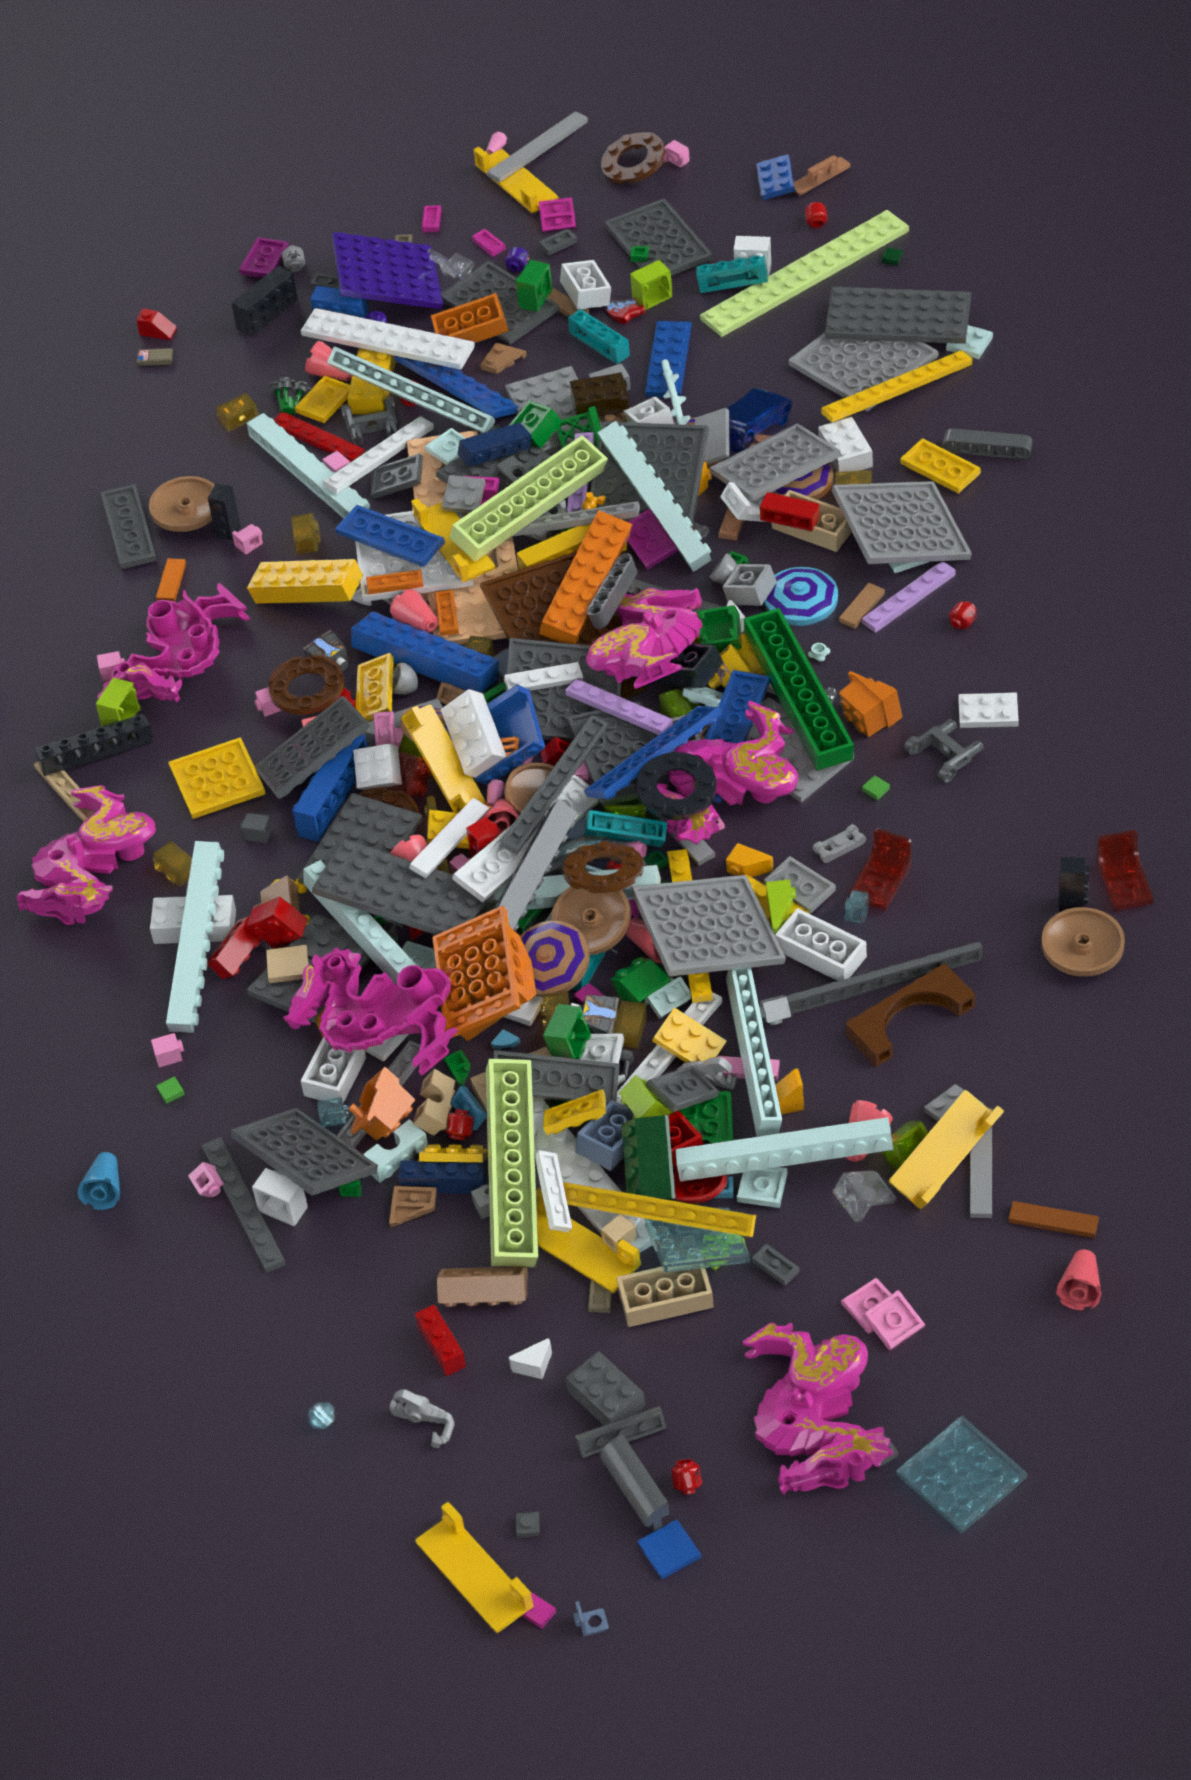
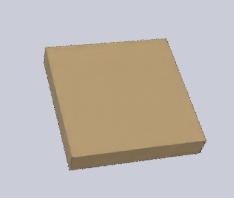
[266,945,309,983]

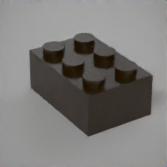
[569,372,629,417]

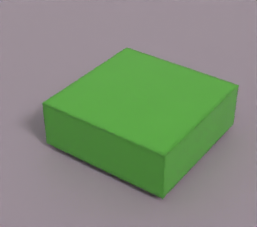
[862,775,890,800]
[156,1077,185,1104]

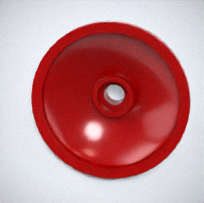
[673,1166,727,1204]

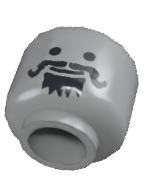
[282,245,305,272]

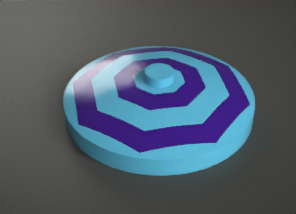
[764,567,838,626]

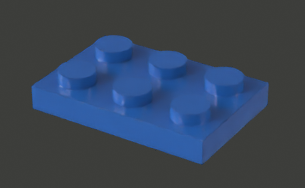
[757,154,796,200]

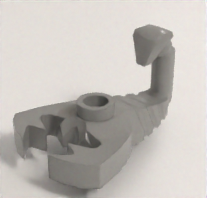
[677,1057,737,1090]
[390,1389,454,1449]

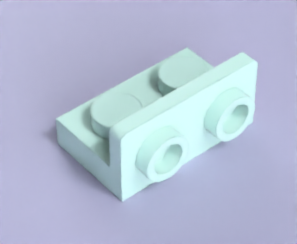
[644,976,692,1019]

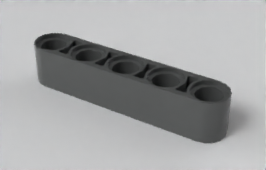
[942,428,1033,459]
[587,554,638,629]

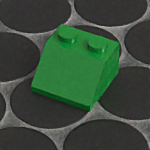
[610,957,671,1002]

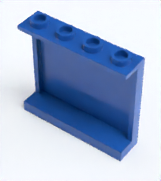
[475,684,545,785]

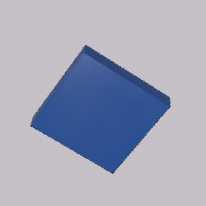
[637,1519,701,1580]

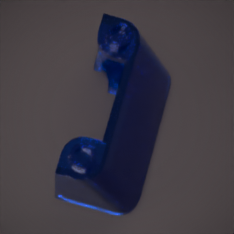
[727,388,793,453]

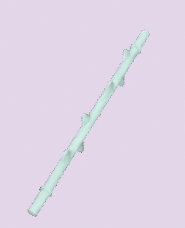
[661,360,691,425]

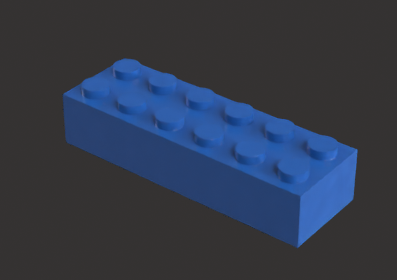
[292,734,367,842]

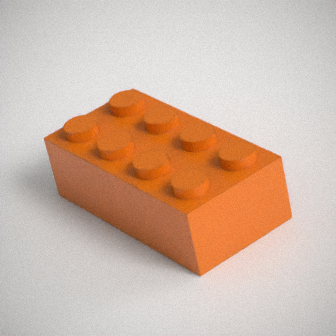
[431,293,509,343]

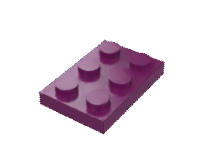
[239,237,289,278]
[627,508,678,570]

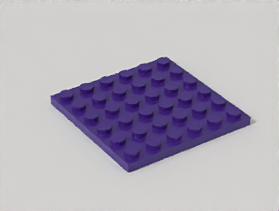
[331,232,443,309]

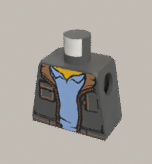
[303,630,348,671]
[571,995,619,1034]

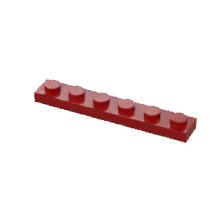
[273,411,365,463]

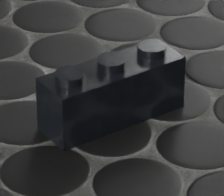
[208,483,241,540]
[1059,857,1089,912]

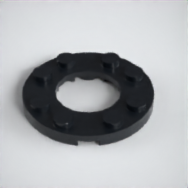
[637,752,716,820]

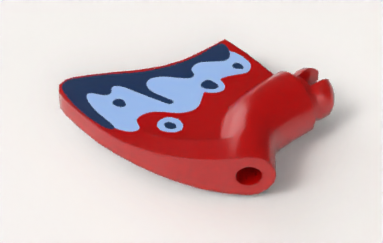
[604,298,645,324]

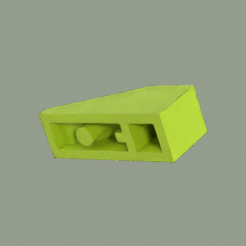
[766,879,796,934]

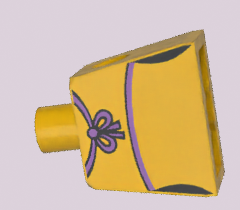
[708,644,754,690]

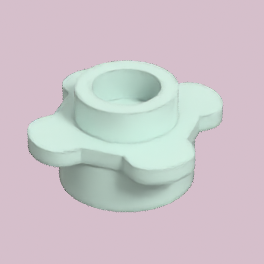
[808,643,830,662]

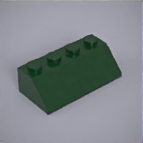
[621,1115,675,1200]

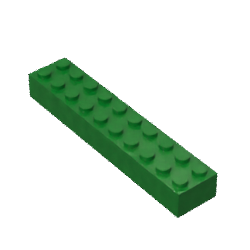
[744,608,854,771]

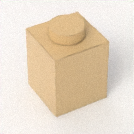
[601,1214,636,1254]

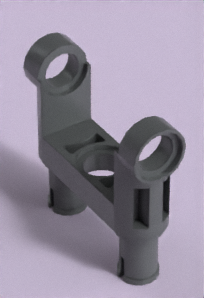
[341,396,397,445]
[904,719,984,783]

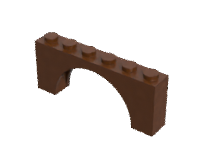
[846,963,976,1067]

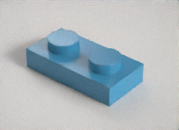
[450,1086,487,1130]

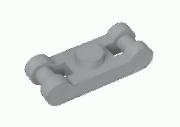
[812,824,866,863]

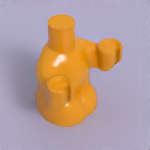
[581,492,606,510]

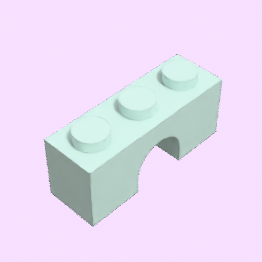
[363,1119,428,1183]

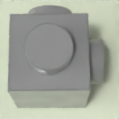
[759,995,791,1025]
[471,1184,490,1219]

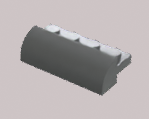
[600,1434,669,1532]

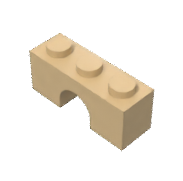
[413,1069,455,1136]

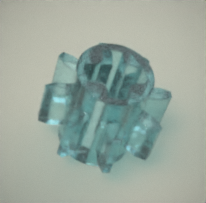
[308,1402,335,1429]

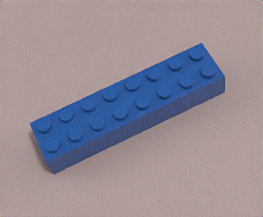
[351,611,499,693]

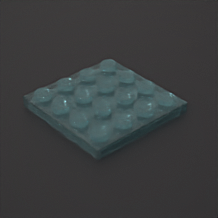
[645,1207,750,1273]
[897,1416,1027,1533]

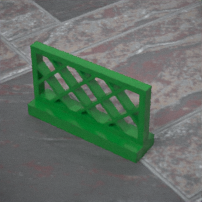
[557,406,601,449]

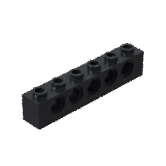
[35,713,153,776]

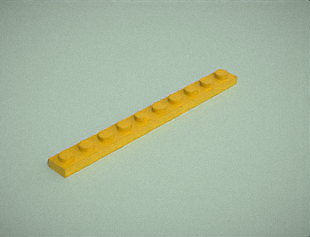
[821,350,973,423]
[667,849,713,1003]
[563,1182,756,1237]

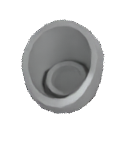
[709,553,737,585]
[392,663,418,695]

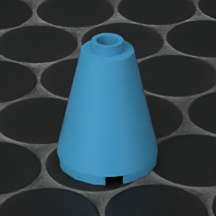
[77,1152,120,1210]

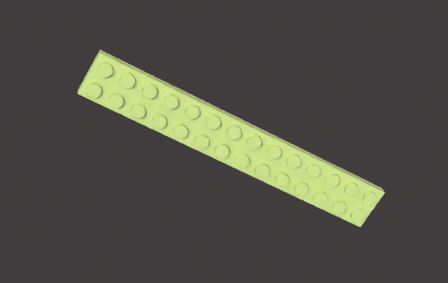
[700,210,909,337]

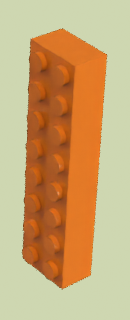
[539,510,632,644]

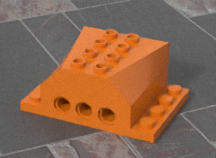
[433,906,536,1042]

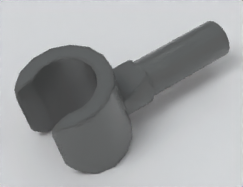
[620,1049,634,1078]

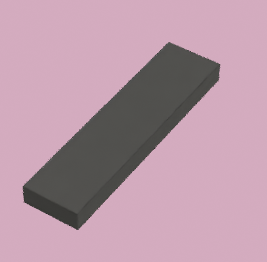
[575,1406,667,1458]

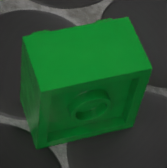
[515,260,552,312]
[509,400,562,449]
[698,605,742,652]
[543,1004,592,1059]

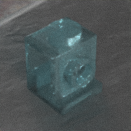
[844,890,869,923]
[317,1097,350,1128]

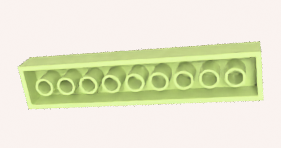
[449,435,608,562]
[486,1059,538,1267]

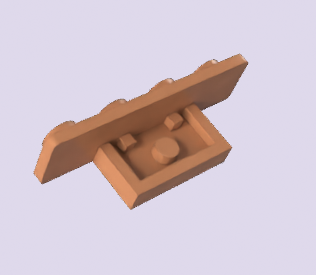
[794,155,851,195]

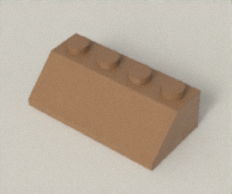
[437,1267,528,1307]

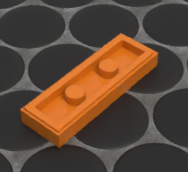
[156,559,186,601]
[366,570,424,595]
[435,589,459,636]

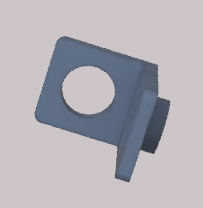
[573,1601,609,1637]

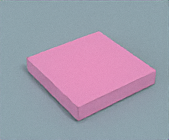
[841,1278,891,1334]
[863,1290,925,1351]

